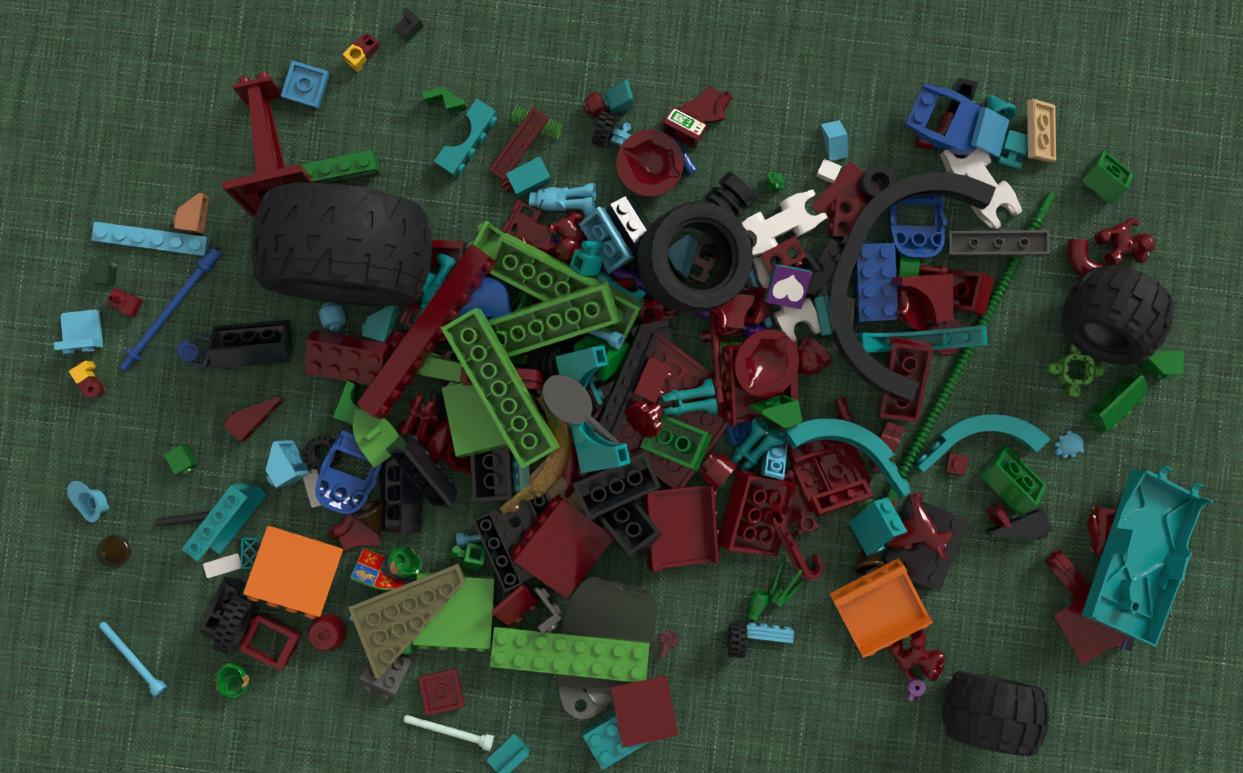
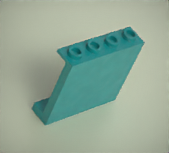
[181,482,269,562]

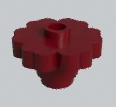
[626,401,663,439]

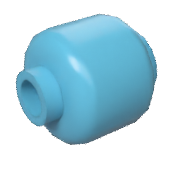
[319,302,347,332]

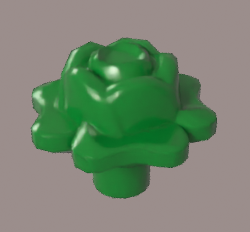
[765,172,785,192]

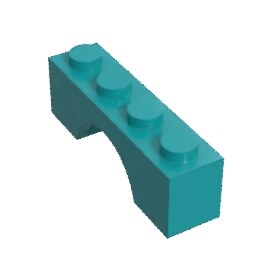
[434,99,498,178]

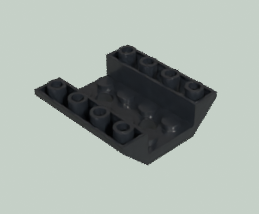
[472,488,550,592]

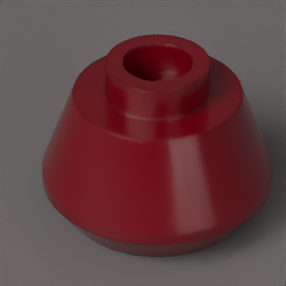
[583,92,607,117]

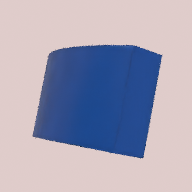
[725,421,768,446]

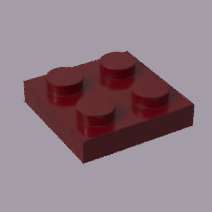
[418,668,465,716]

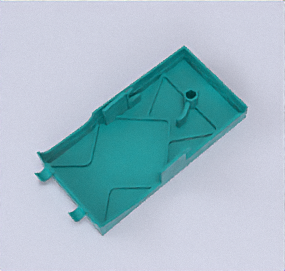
[1081,466,1212,647]

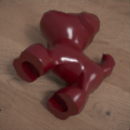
[547,210,588,262]
[1094,218,1155,265]
[887,630,946,681]

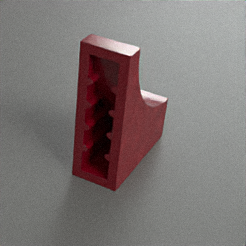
[892,274,953,325]

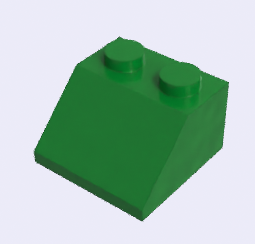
[1081,150,1134,204]
[1136,350,1184,379]
[748,395,803,429]

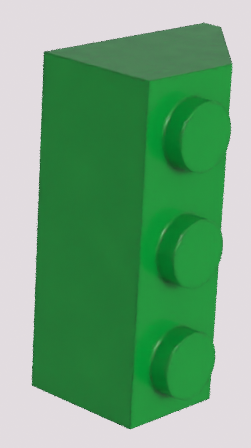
[1084,375,1149,432]
[979,445,1047,516]

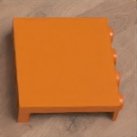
[243,526,344,619]
[829,558,933,658]

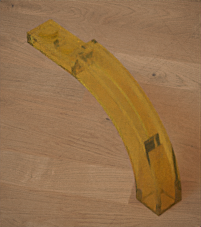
[500,394,573,514]

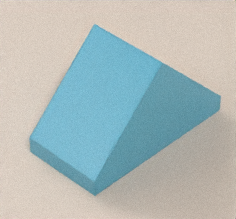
[821,120,848,161]
[668,235,698,278]

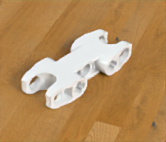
[940,149,1022,231]
[742,190,828,257]
[752,254,821,342]

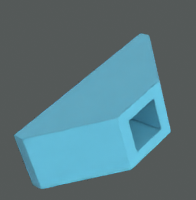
[761,435,788,480]

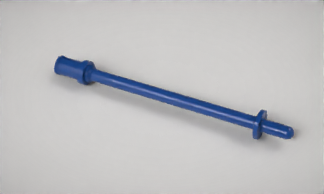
[120,247,222,371]

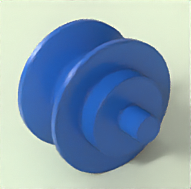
[177,340,199,361]

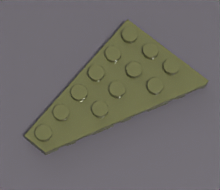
[348,563,466,679]

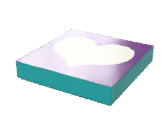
[764,264,813,309]

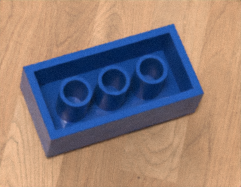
[853,243,899,323]

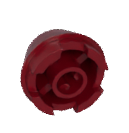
[308,614,346,652]

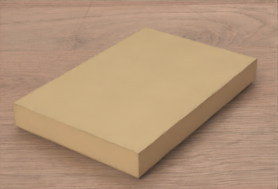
[1027,99,1056,163]

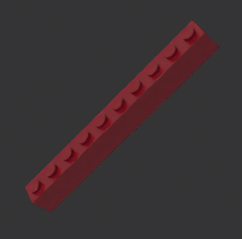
[357,244,496,420]

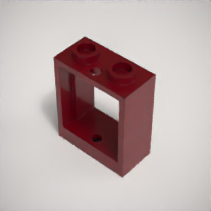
[239,612,303,671]

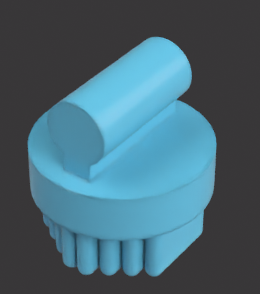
[609,123,631,147]

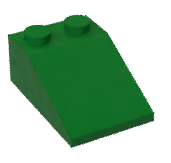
[640,414,712,472]

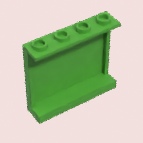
[442,382,508,458]
[413,572,496,652]

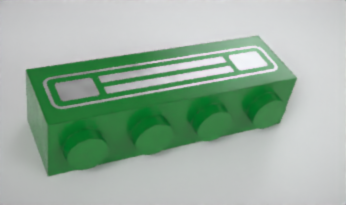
[301,150,380,184]

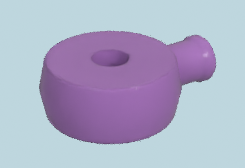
[907,678,926,702]

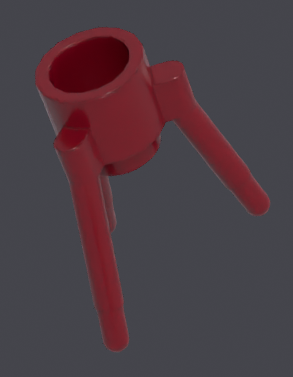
[791,509,819,538]

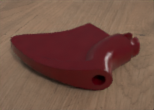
[681,86,733,123]
[517,213,556,255]
[897,289,930,331]
[710,294,755,335]
[328,514,381,551]

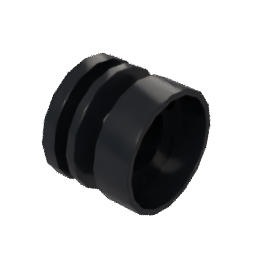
[705,172,757,217]
[528,342,574,381]

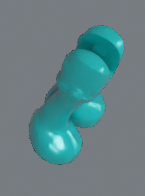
[660,378,717,416]
[731,417,784,471]

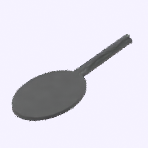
[542,375,630,453]

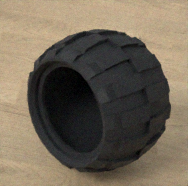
[1061,265,1173,365]
[942,671,1049,757]

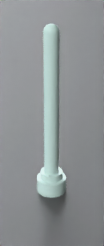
[403,715,494,751]

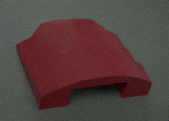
[787,440,873,518]

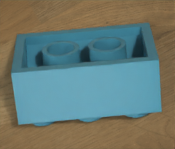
[579,207,634,274]
[266,440,312,487]

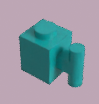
[997,130,1028,169]
[569,241,604,276]

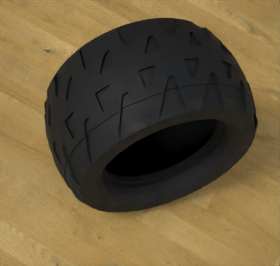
[251,183,432,306]

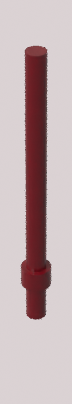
[709,310,725,404]

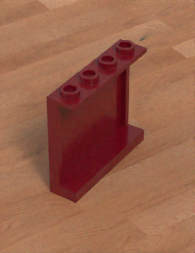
[721,341,799,426]
[642,484,720,572]
[510,494,612,599]

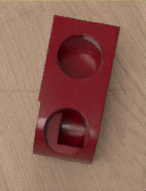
[640,299,677,323]

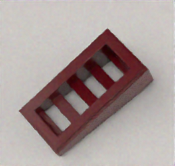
[985,502,1011,528]

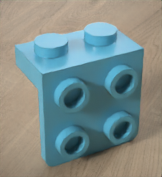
[54,310,103,354]

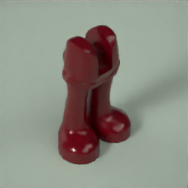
[397,393,436,446]

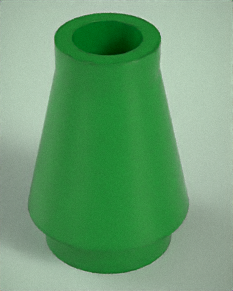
[747,590,769,620]

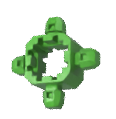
[1047,344,1104,397]

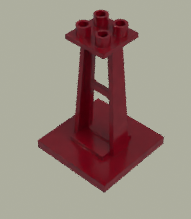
[222,72,315,217]

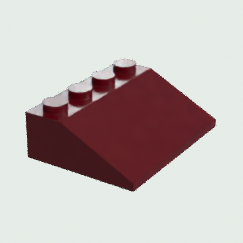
[718,469,797,557]

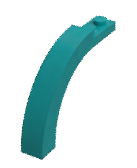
[855,326,988,354]
[914,414,1051,472]
[783,419,911,499]

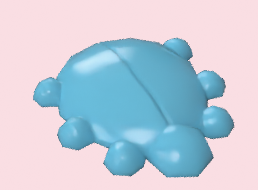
[1055,430,1084,459]

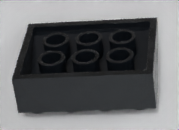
[883,496,968,592]

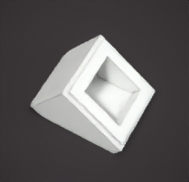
[816,159,842,184]

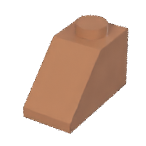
[173,193,210,234]

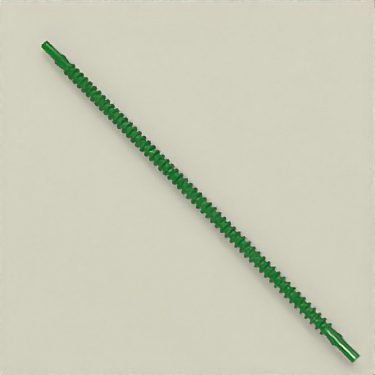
[885,192,1055,502]

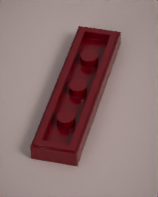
[489,107,549,181]

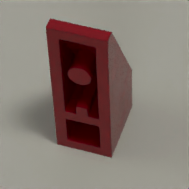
[223,397,285,441]

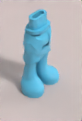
[529,183,596,216]

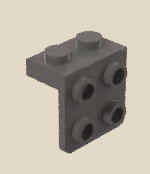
[535,585,562,633]
[359,655,411,701]

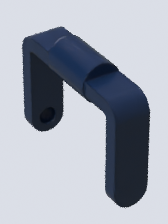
[186,334,210,368]

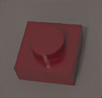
[944,453,969,475]

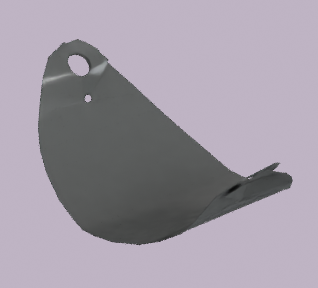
[557,577,657,720]

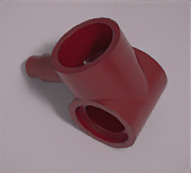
[107,288,143,318]

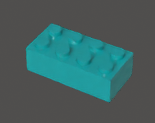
[583,711,649,770]

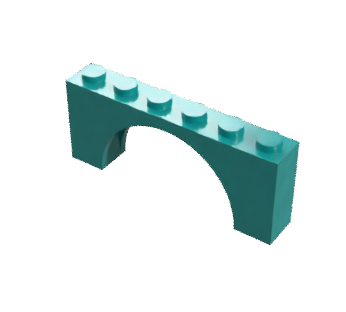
[556,345,631,473]

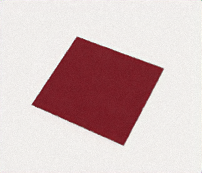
[811,161,882,233]
[1054,596,1129,664]
[611,675,679,748]

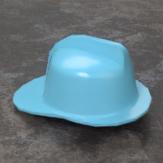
[67,481,109,522]

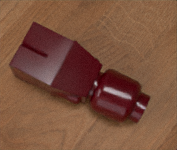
[871,421,905,473]

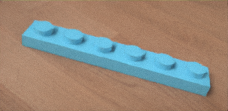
[91,222,210,256]

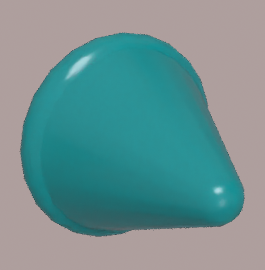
[987,95,1016,121]

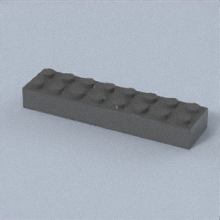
[948,230,1050,257]

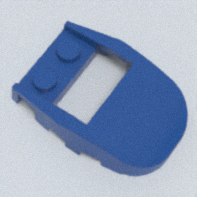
[903,84,981,155]
[889,195,947,259]
[458,277,512,318]
[315,429,382,514]

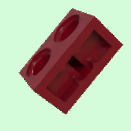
[828,197,860,239]
[759,236,806,277]

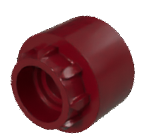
[699,452,737,491]

